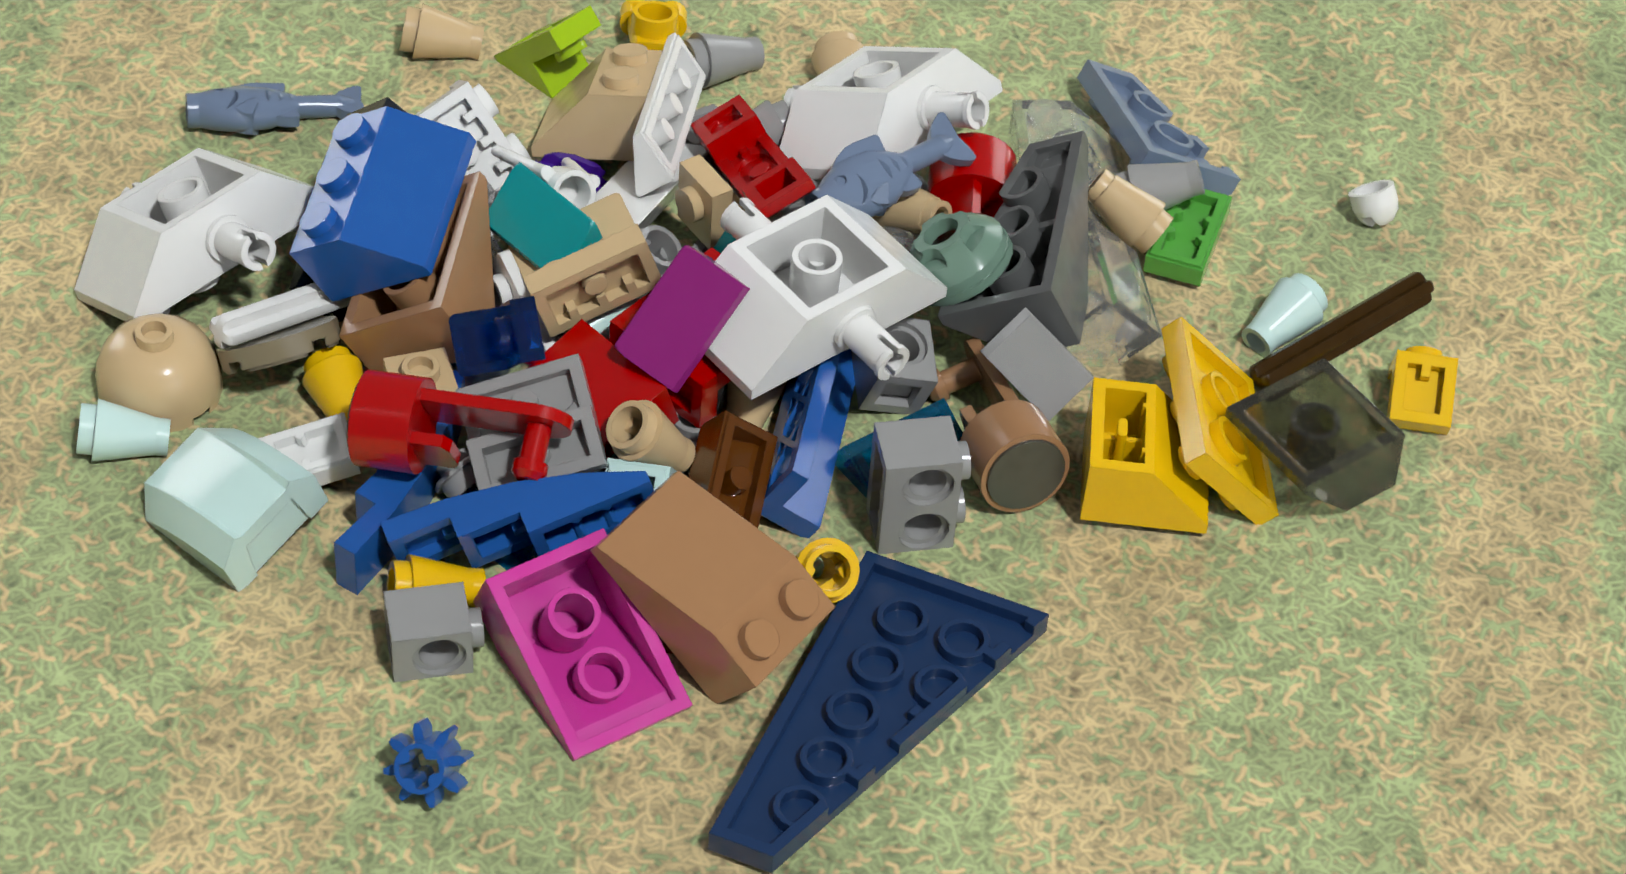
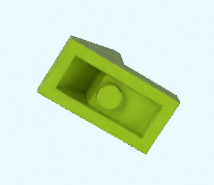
[494,5,601,99]

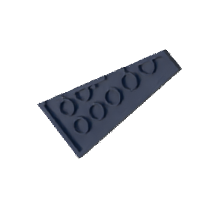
[708,551,1049,873]

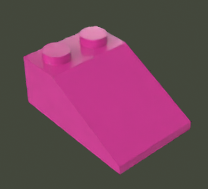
[473,528,693,762]

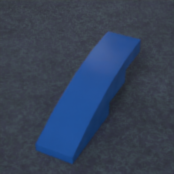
[334,370,465,595]
[380,471,654,568]

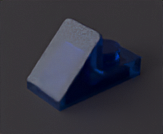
[449,296,546,377]

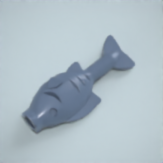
[185,83,364,135]
[805,112,976,217]

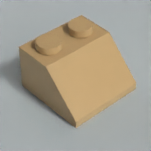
[531,43,663,161]

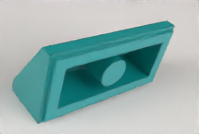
[489,162,603,269]

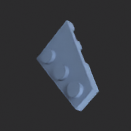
[1077,59,1241,195]

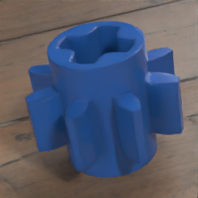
[383,718,474,808]

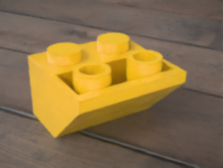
[1080,377,1209,534]

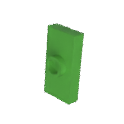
[1143,189,1232,287]

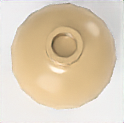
[95,313,223,432]

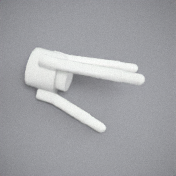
[491,145,600,209]

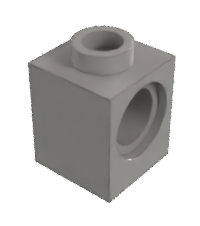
[851,318,938,414]
[383,582,484,682]

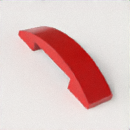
[691,94,816,219]

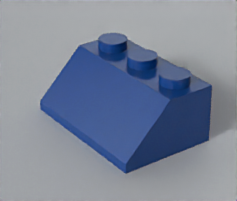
[289,106,476,302]

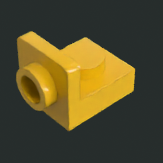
[1386,346,1459,435]

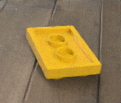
[1161,316,1279,525]

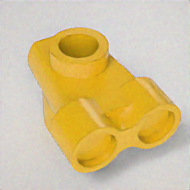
[620,0,687,50]

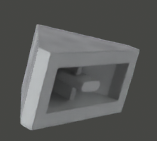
[981,307,1094,421]

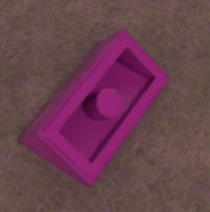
[614,245,750,393]

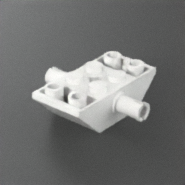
[779,46,1003,184]
[74,148,314,322]
[705,195,947,400]

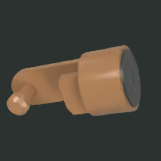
[929,337,1070,512]

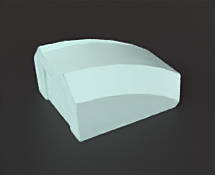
[144,428,328,592]

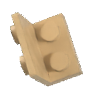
[508,193,661,337]

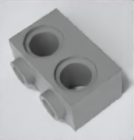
[866,416,971,554]

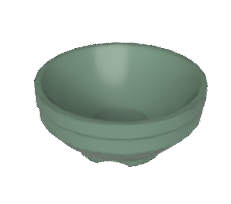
[909,211,1013,307]

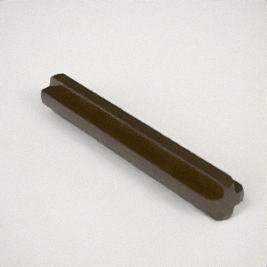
[1249,272,1434,397]

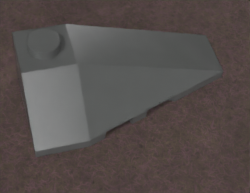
[938,130,1088,347]

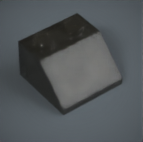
[1225,358,1405,511]

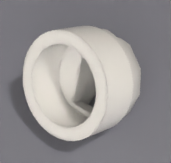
[1348,180,1399,227]

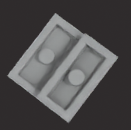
[456,354,608,490]

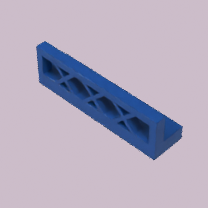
[761,349,855,538]

